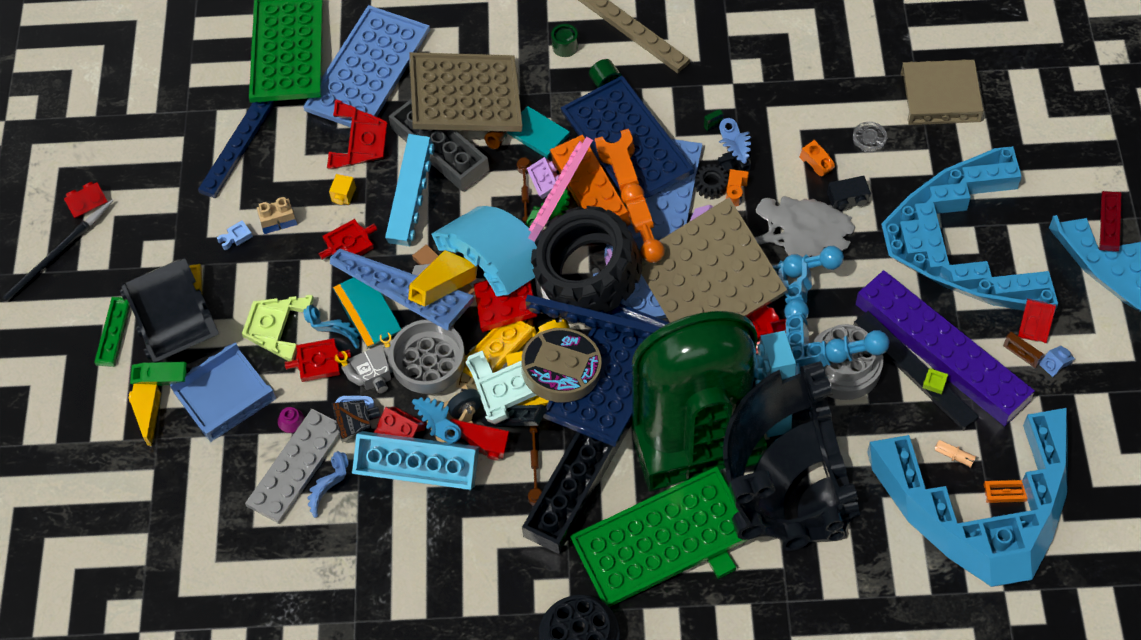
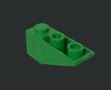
[130,362,187,386]

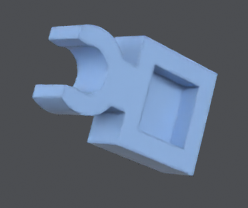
[217,220,253,250]

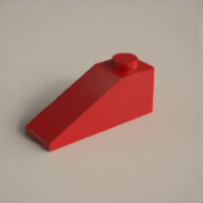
[450,419,509,460]

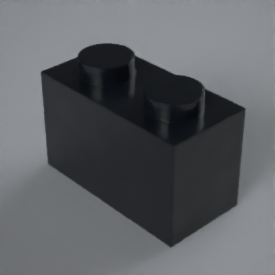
[827,176,871,210]

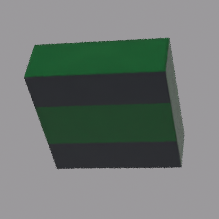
[704,109,723,132]

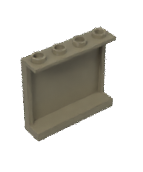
[901,60,983,125]

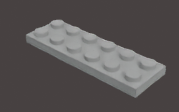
[245,409,340,524]

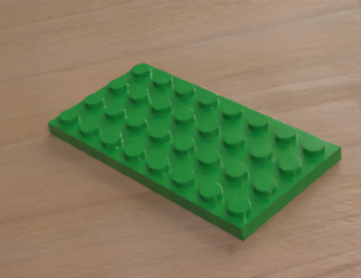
[249,0,323,103]
[570,466,748,607]

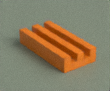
[984,480,1028,503]

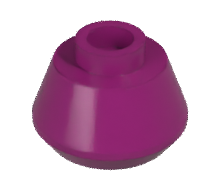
[278,407,304,433]

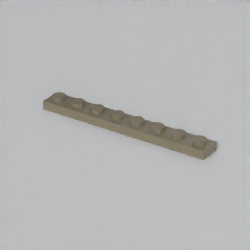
[578,0,690,73]

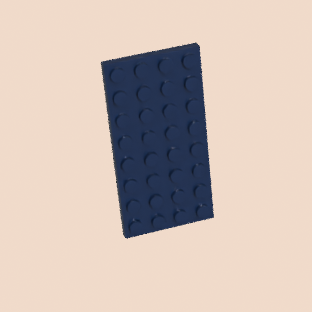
[561,76,694,199]
[543,304,670,447]

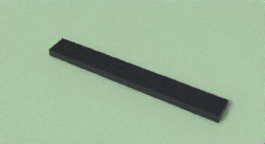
[853,311,979,431]

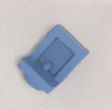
[1039,346,1075,377]

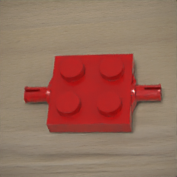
[318,219,377,260]
[285,338,351,382]

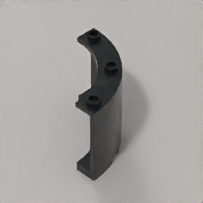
[119,257,219,363]

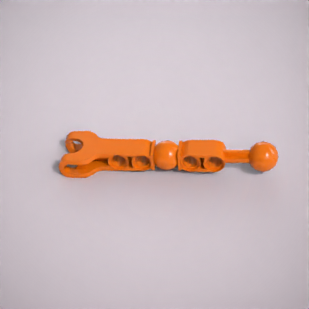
[595,129,665,263]

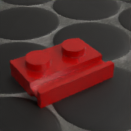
[1018,298,1056,343]

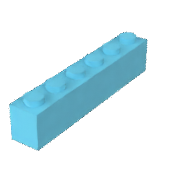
[385,134,434,247]

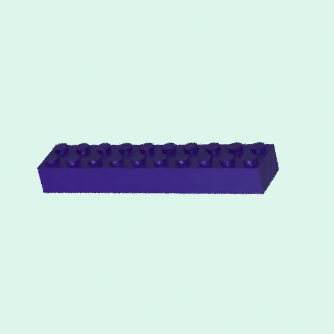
[855,270,1035,426]

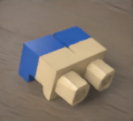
[257,197,298,234]

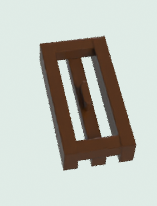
[1003,332,1044,368]

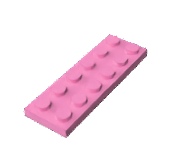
[528,136,593,242]

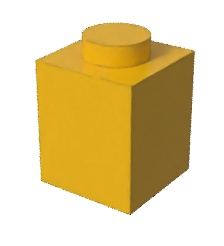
[329,174,356,205]

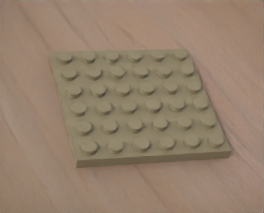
[409,52,522,132]
[641,198,788,323]

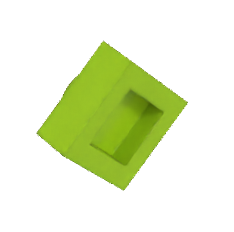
[922,368,948,394]

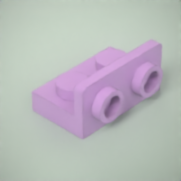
[527,157,560,199]

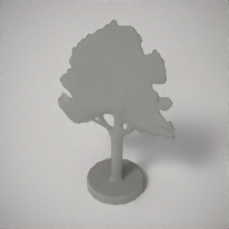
[754,196,855,257]

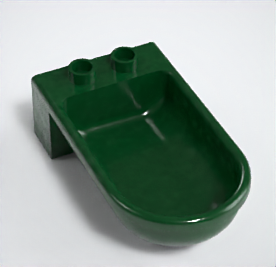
[632,311,767,492]

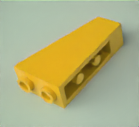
[408,250,478,307]

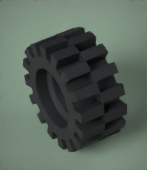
[695,164,729,200]

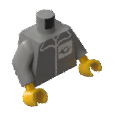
[335,333,393,393]

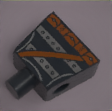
[332,400,381,443]

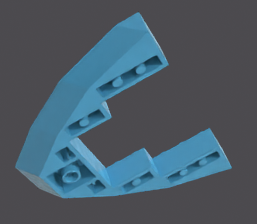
[881,146,1058,316]
[867,408,1068,587]

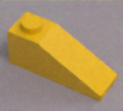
[129,384,161,446]

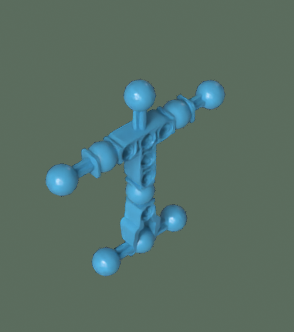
[754,246,889,379]

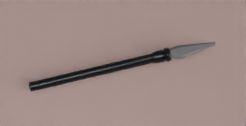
[3,199,113,302]

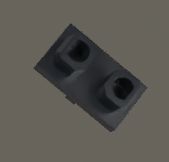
[717,147,751,176]

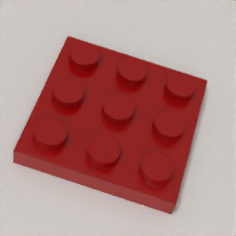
[474,280,538,332]

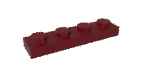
[1099,191,1121,251]

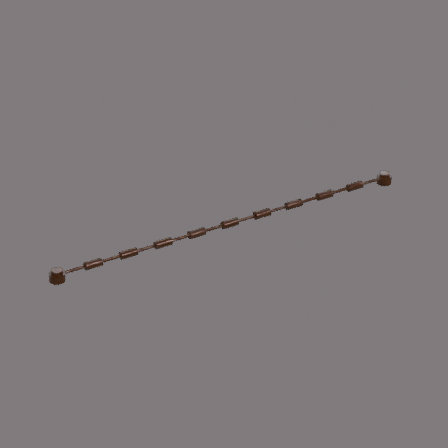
[517,157,542,506]

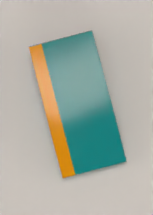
[333,277,401,349]

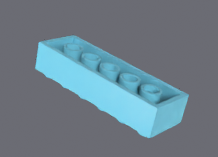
[756,331,796,437]
[352,431,479,490]

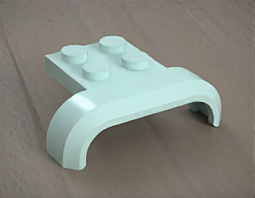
[466,351,536,424]

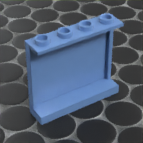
[170,342,276,443]

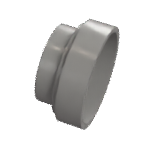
[389,319,465,394]
[812,324,883,400]

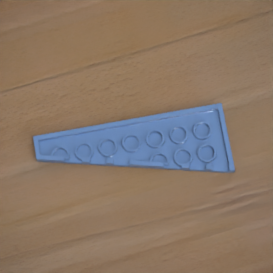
[330,249,474,330]

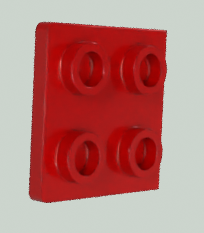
[374,406,427,438]

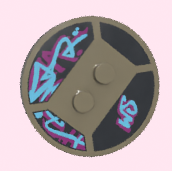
[521,328,601,402]

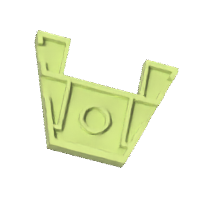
[242,295,314,361]

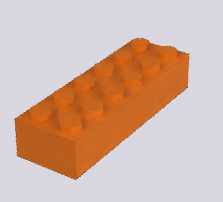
[550,134,631,226]

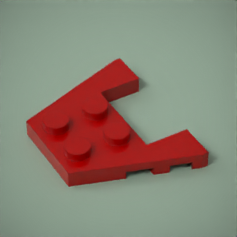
[327,99,388,170]

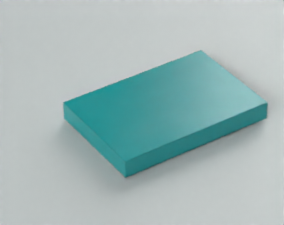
[507,106,570,159]

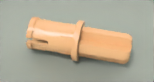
[935,440,976,468]

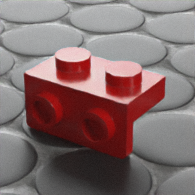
[64,182,108,219]

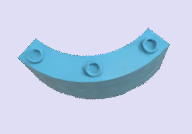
[432,206,537,296]

